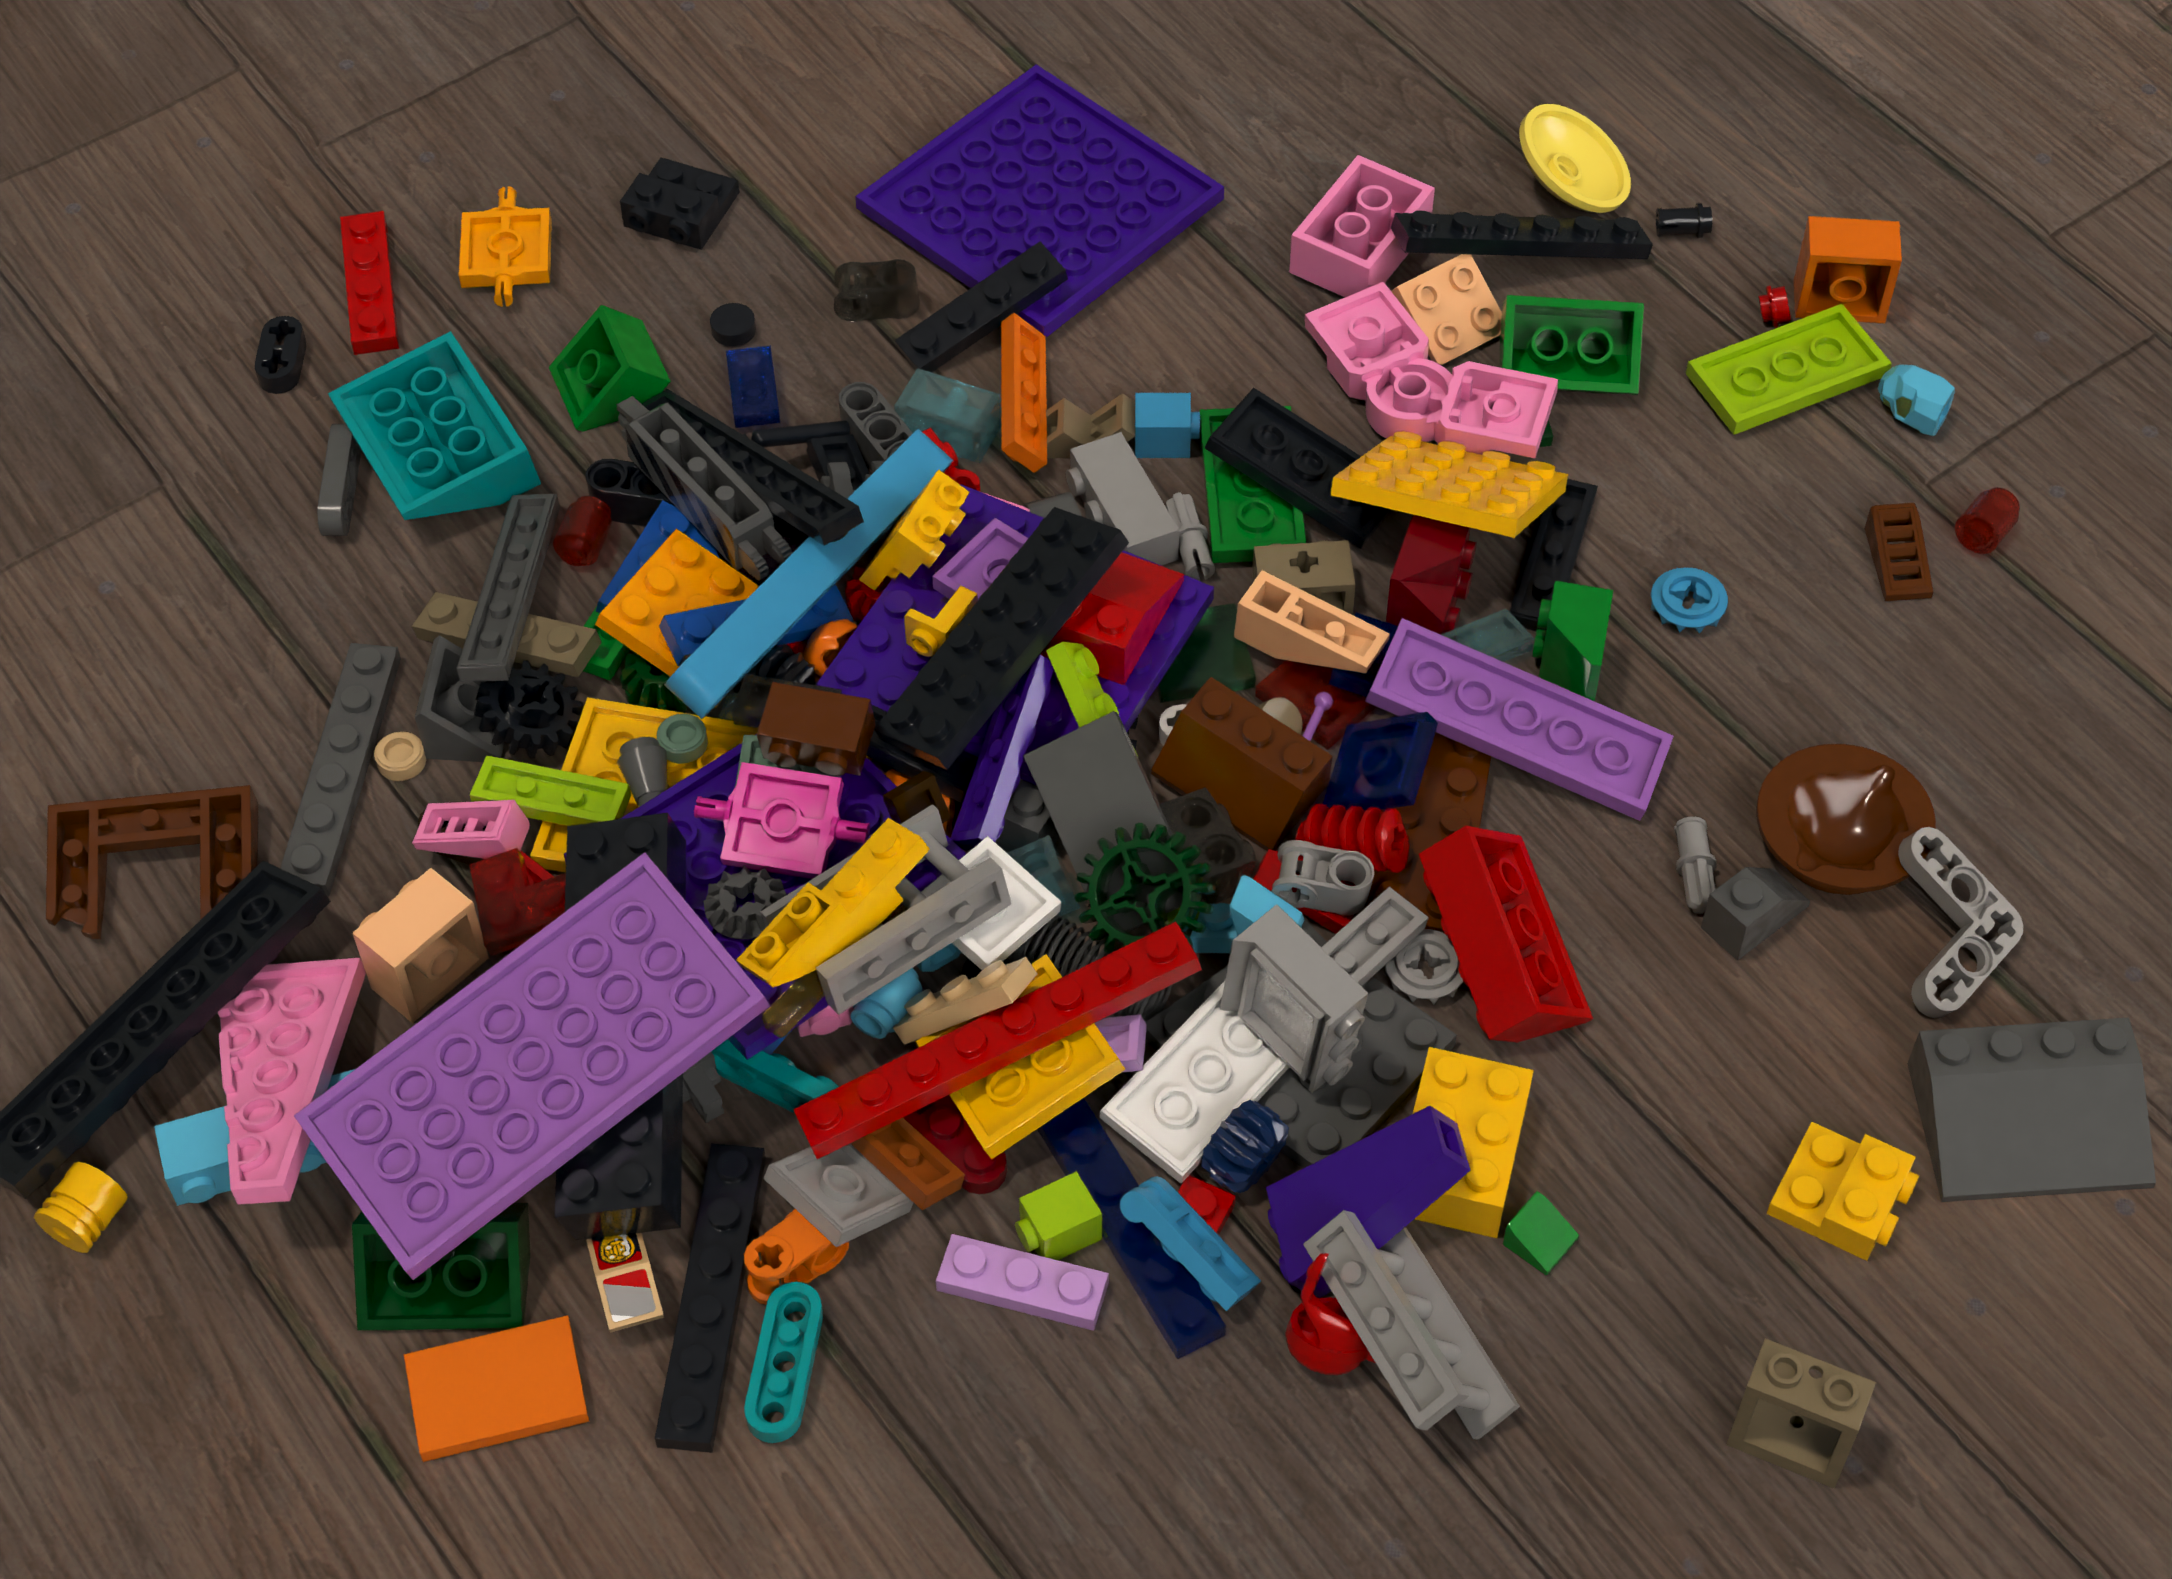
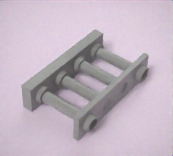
[760,804,1012,1015]
[1303,1210,1520,1440]

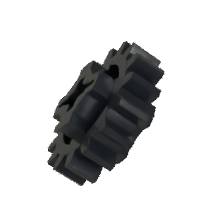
[474,660,584,758]

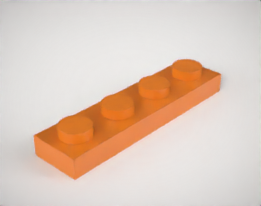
[1001,313,1047,473]

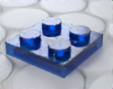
[1323,712,1438,811]

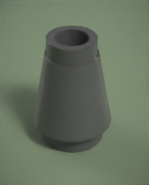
[617,737,668,807]

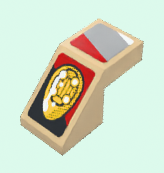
[586,1233,664,1333]

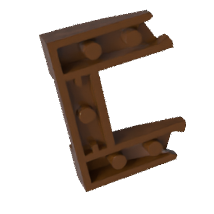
[46,785,258,939]

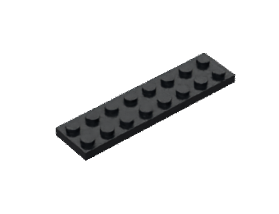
[0,861,331,1199]

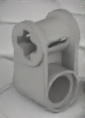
[1271,840,1374,916]

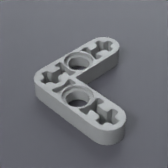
[1898,827,2023,1018]

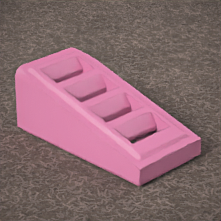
[412,800,530,861]

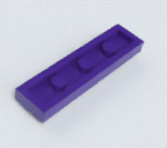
[951,655,1054,850]

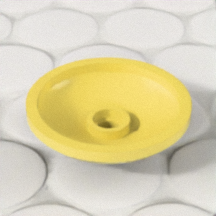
[1519,104,1631,213]

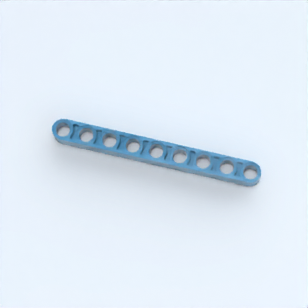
[664,428,953,719]

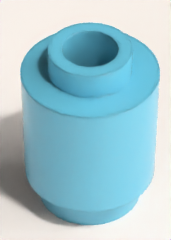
[851,968,922,1039]

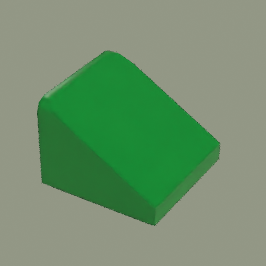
[1503,1191,1579,1276]

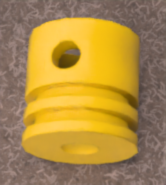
[34,1162,128,1253]

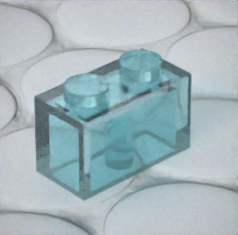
[894,368,1001,463]

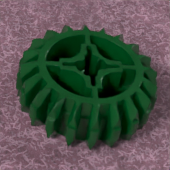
[1075,823,1216,954]

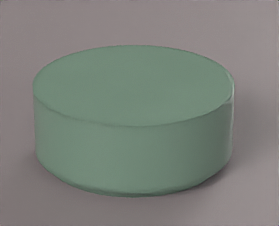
[657,714,708,764]

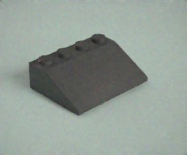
[1907,1017,2156,1202]

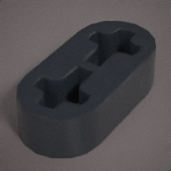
[255,316,306,394]

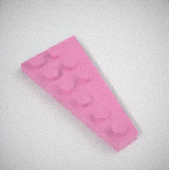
[218,958,366,1205]

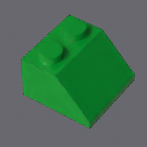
[549,305,671,432]
[1532,581,1613,701]

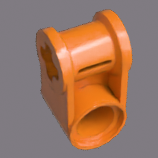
[744,1209,849,1305]

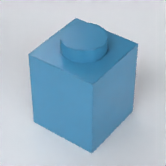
[1135,393,1200,458]

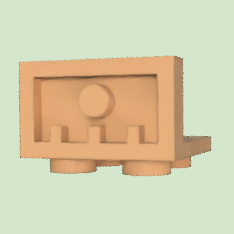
[1391,254,1502,366]

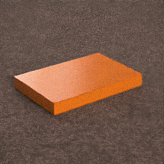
[404,1315,590,1462]

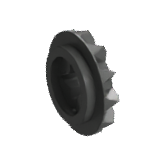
[703,865,786,939]

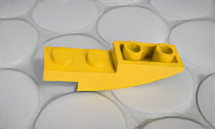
[736,818,930,988]

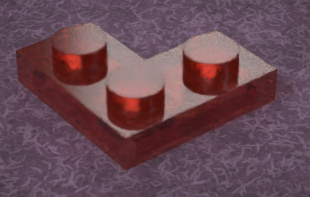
[470,848,566,956]

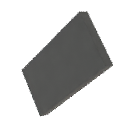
[1023,711,1183,940]

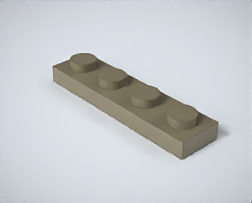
[412,592,601,677]

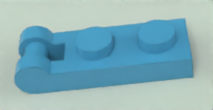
[1120,1176,1261,1311]

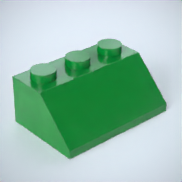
[1500,295,1644,395]

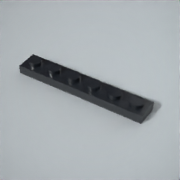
[1391,211,1653,259]
[655,1143,766,1453]

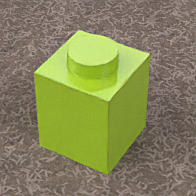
[1015,1171,1102,1260]

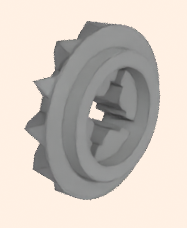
[1385,929,1464,1005]

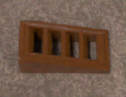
[1864,503,1933,601]

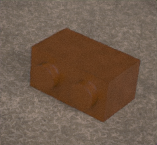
[757,682,876,776]

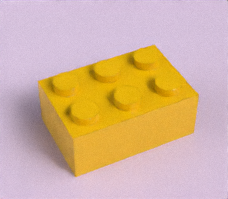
[1413,1047,1534,1238]

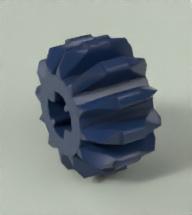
[1201,1100,1289,1193]

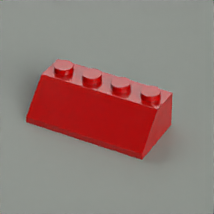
[1418,825,1593,1043]

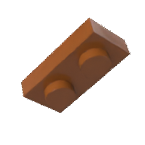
[851,1118,965,1211]

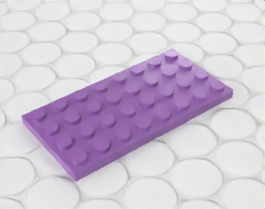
[294,852,770,1280]

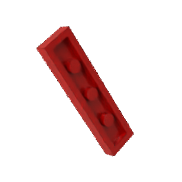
[340,211,399,355]

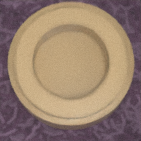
[374,732,426,781]

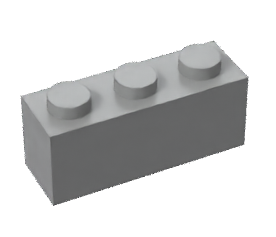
[1066,432,1179,566]

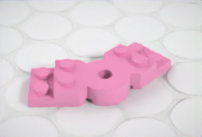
[1305,282,1558,458]

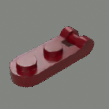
[903,1095,1007,1194]

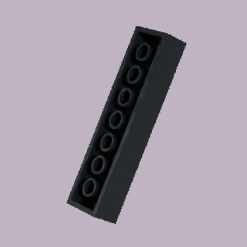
[555,813,686,1240]

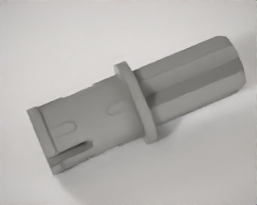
[1166,492,1215,581]
[1674,816,1717,914]

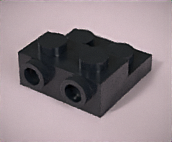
[620,157,740,250]

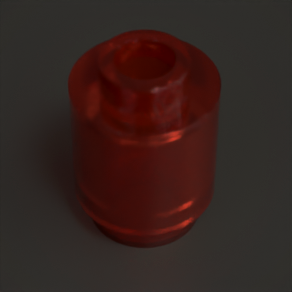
[1955,487,2020,554]
[553,496,612,566]

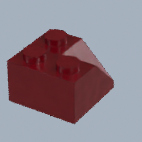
[1385,515,1477,641]

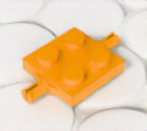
[459,186,552,307]

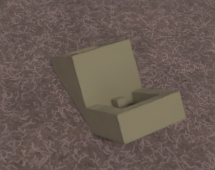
[1046,393,1135,458]

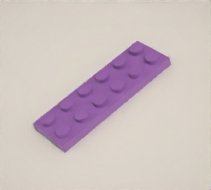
[1365,618,1674,821]

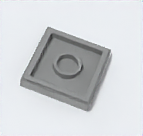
[763,1143,913,1247]

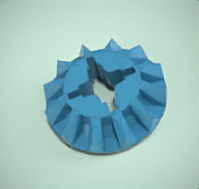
[1651,568,1728,634]

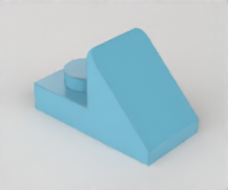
[1190,875,1304,953]

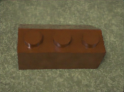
[1151,677,1333,851]

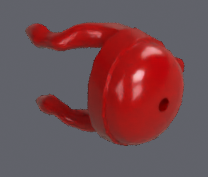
[1285,1253,1376,1376]

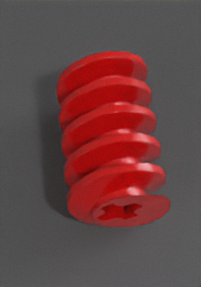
[1295,804,1410,873]

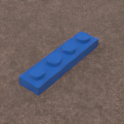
[659,584,854,666]

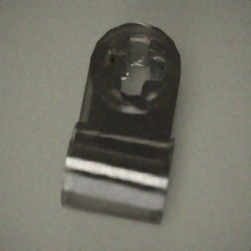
[834,259,920,322]

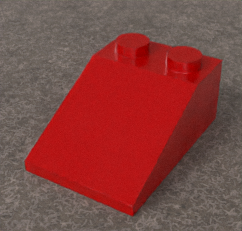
[1040,552,1184,685]

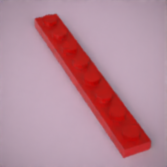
[793,921,1202,1160]

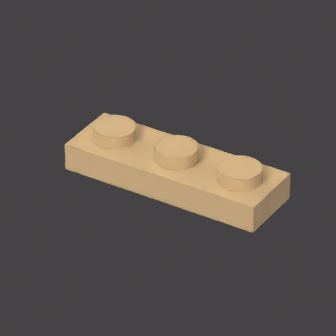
[893,957,1038,1045]

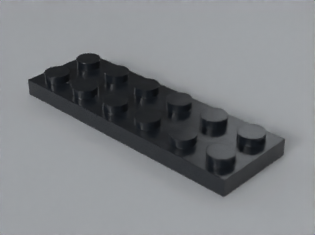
[873,507,1129,770]

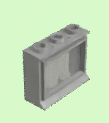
[1220,904,1368,1093]

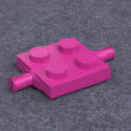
[694,762,870,879]

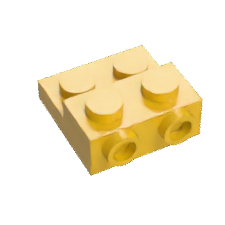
[859,469,970,591]
[1766,1122,1920,1261]

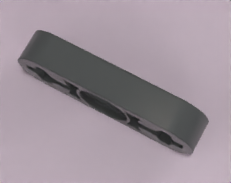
[317,424,361,536]

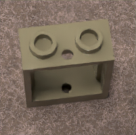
[1726,1338,1876,1488]

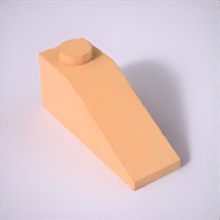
[1234,570,1390,673]

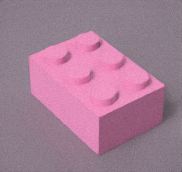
[1289,155,1435,297]

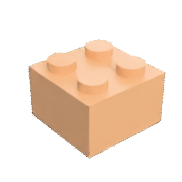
[353,868,489,1023]

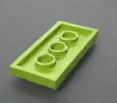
[1686,304,1892,435]

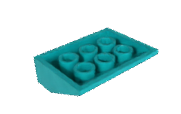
[328,331,541,520]

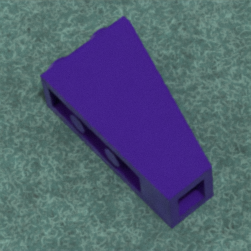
[1266,1106,1471,1298]

